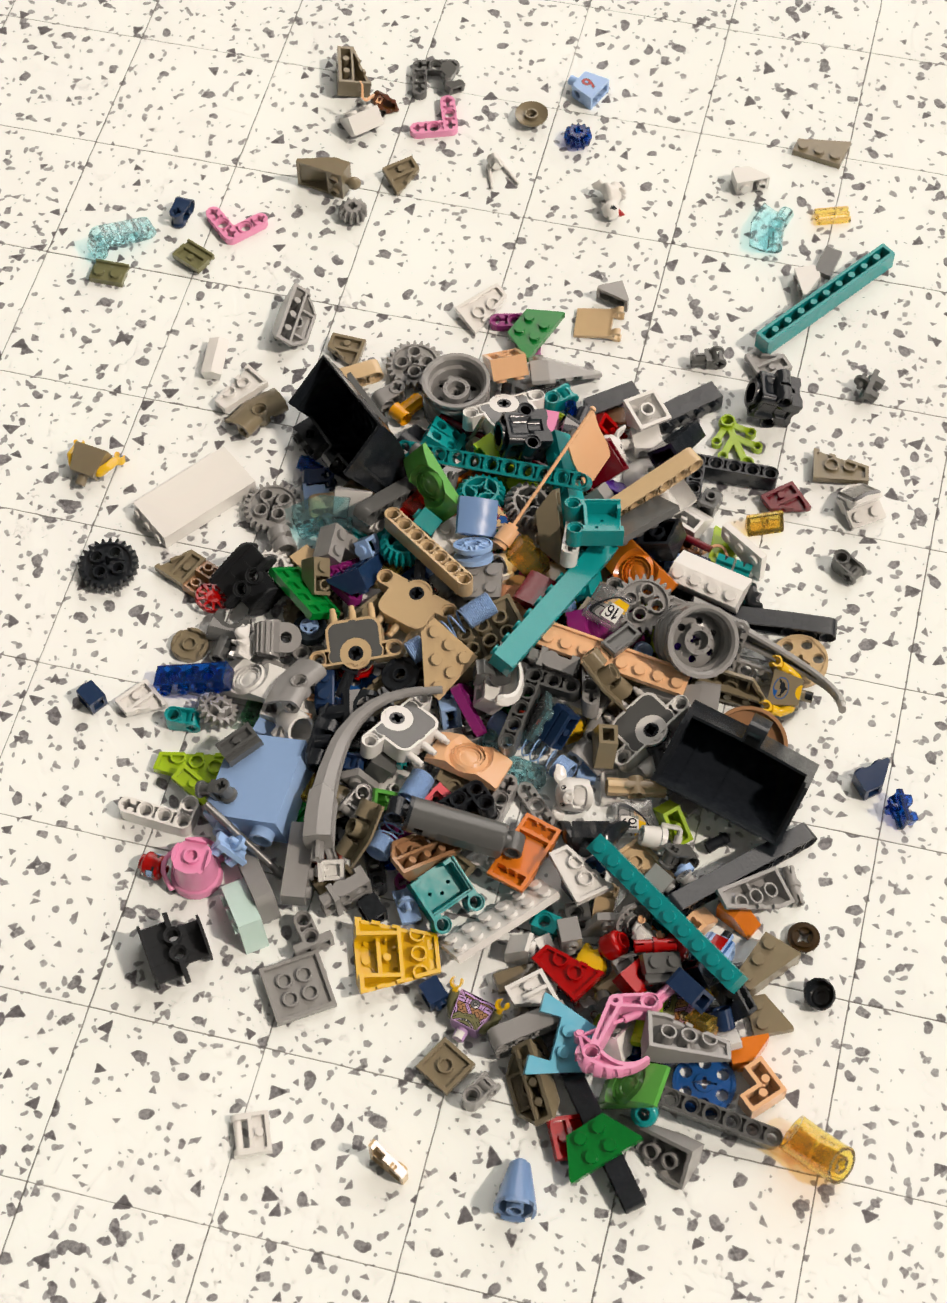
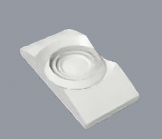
[213,659,286,704]

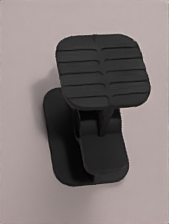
[209,542,285,616]
[136,912,213,990]

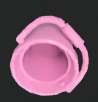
[161,837,224,900]

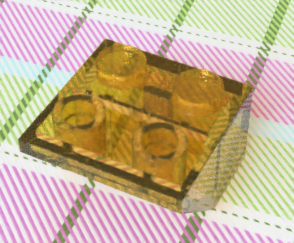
[506,533,551,576]

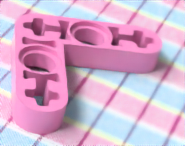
[410,95,458,139]
[206,207,268,245]

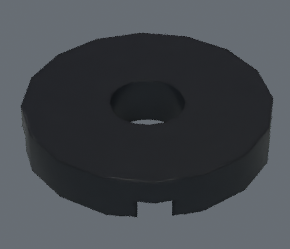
[381,657,420,692]

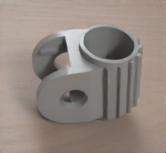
[253,619,302,659]

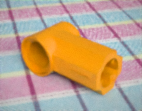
[388,393,423,426]

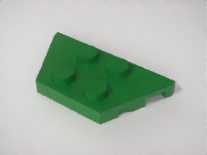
[507,309,565,362]
[566,1113,643,1185]

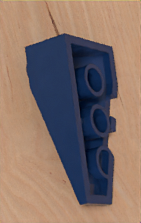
[326,552,384,595]

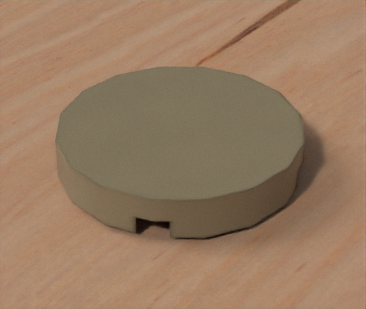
[171,627,209,663]

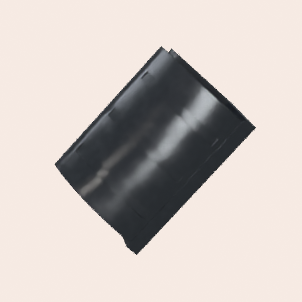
[288,355,406,493]
[651,700,820,847]

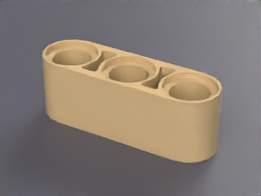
[339,359,384,387]

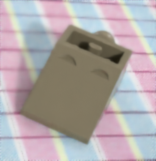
[296,157,361,199]

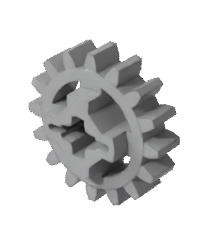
[197,693,240,729]

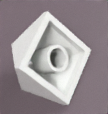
[623,388,672,431]

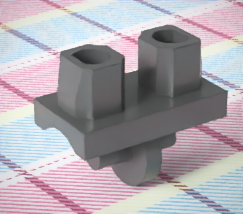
[854,368,886,403]

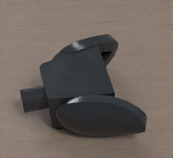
[557,821,630,858]

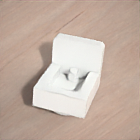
[314,859,346,882]

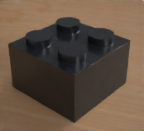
[635,518,687,561]

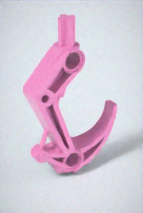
[574,984,675,1079]

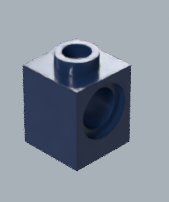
[76,680,108,715]
[418,975,449,1013]

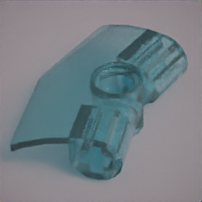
[749,203,794,253]
[292,495,353,539]

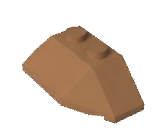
[390,834,462,882]

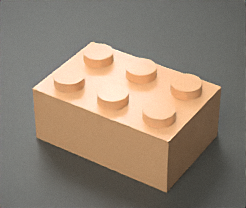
[482,348,529,384]

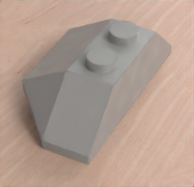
[271,283,317,347]

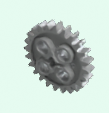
[386,340,440,391]
[243,481,303,535]
[613,574,675,635]

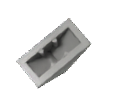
[596,280,629,312]

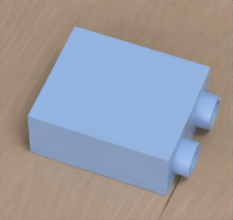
[203,734,314,847]

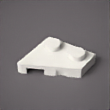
[115,679,169,716]
[504,968,559,1007]

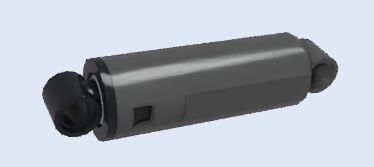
[385,795,526,859]

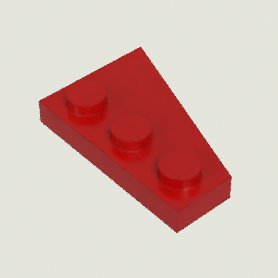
[531,944,605,1003]

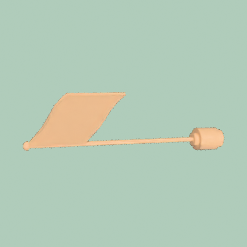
[493,406,610,551]

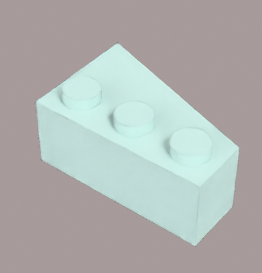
[220,878,270,954]

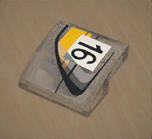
[581,581,636,632]
[611,798,654,839]

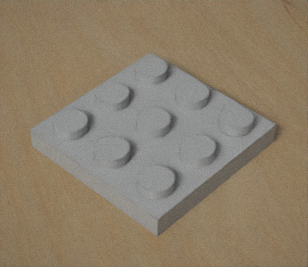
[259,949,337,1027]

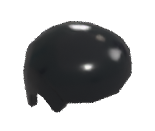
[742,583,763,608]
[803,978,836,1011]

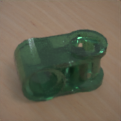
[240,700,264,728]

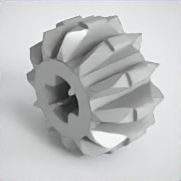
[339,197,368,226]

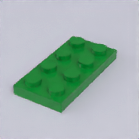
[268,566,341,620]

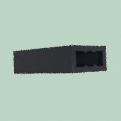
[647,420,706,468]

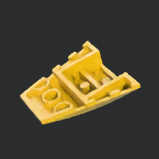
[353,916,441,994]

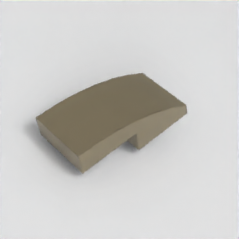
[492,963,537,994]

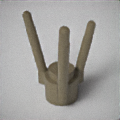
[465,416,485,453]

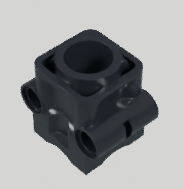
[744,369,803,428]
[494,402,553,463]

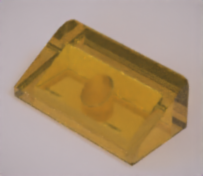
[745,510,784,537]

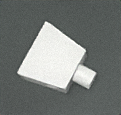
[621,424,663,459]

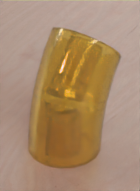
[779,1115,856,1185]

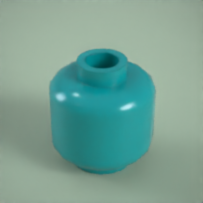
[630,1106,659,1128]

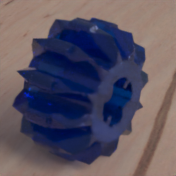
[564,122,592,151]

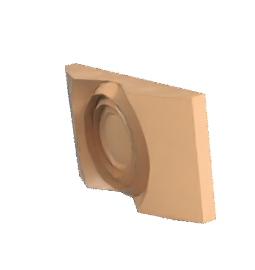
[424,732,513,792]

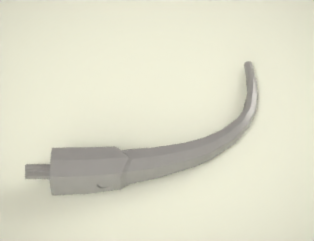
[672,595,846,714]
[302,686,443,863]

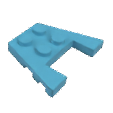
[523,992,596,1075]

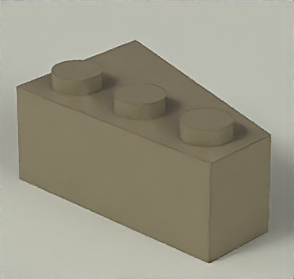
[335,46,372,98]
[739,932,801,996]

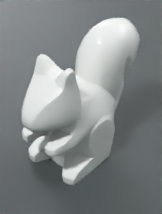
[228,624,255,661]

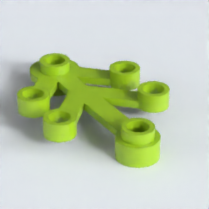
[711,414,763,463]

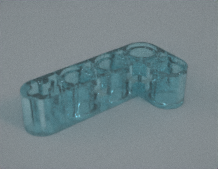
[87,217,157,261]
[477,729,546,789]

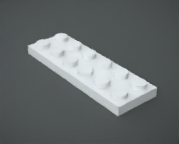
[439,878,561,964]

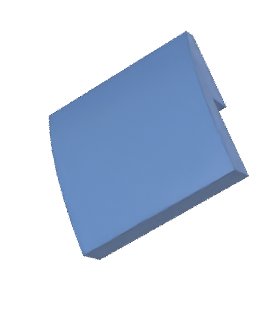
[455,496,498,539]

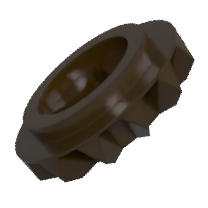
[787,922,820,954]

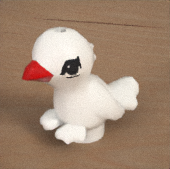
[592,179,627,220]

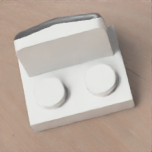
[836,483,887,531]

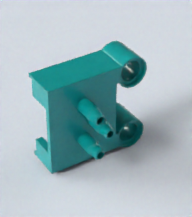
[564,497,624,550]
[406,855,485,934]

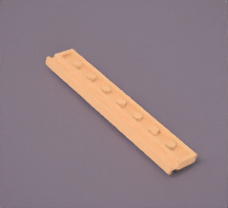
[535,622,690,696]

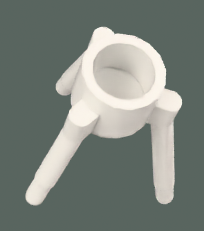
[486,152,520,189]

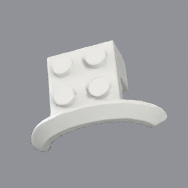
[473,641,524,715]

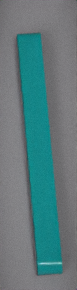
[399,440,592,491]

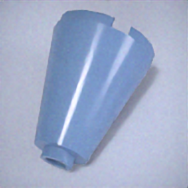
[493,1158,537,1223]

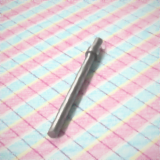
[202,801,284,880]

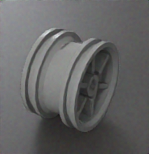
[422,353,491,434]
[653,601,739,679]

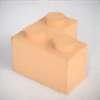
[738,1056,787,1119]

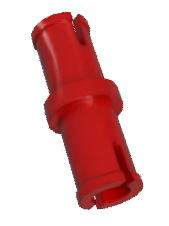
[633,937,677,953]

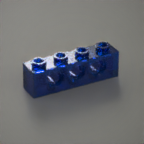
[153,661,235,696]

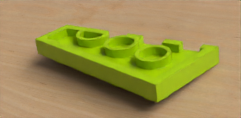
[153,752,224,783]

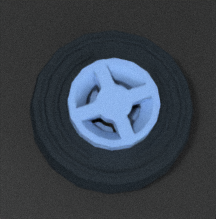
[294,614,327,646]

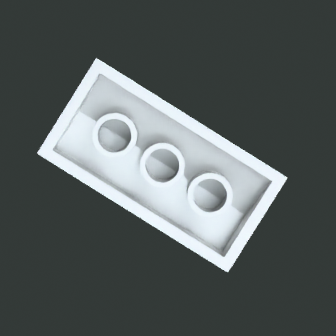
[668,550,753,614]

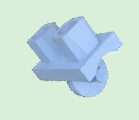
[211,831,247,868]
[392,887,422,926]

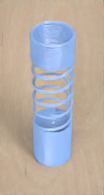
[403,592,498,664]
[486,710,577,778]
[366,768,434,861]

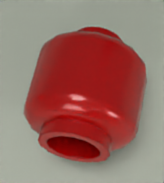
[598,930,630,961]

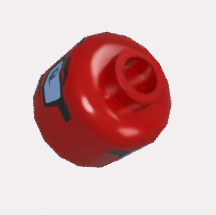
[138,851,169,881]

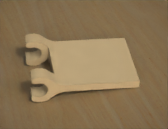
[573,306,625,342]

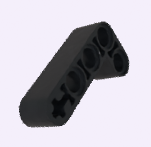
[437,780,497,819]

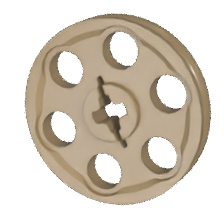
[770,634,828,689]

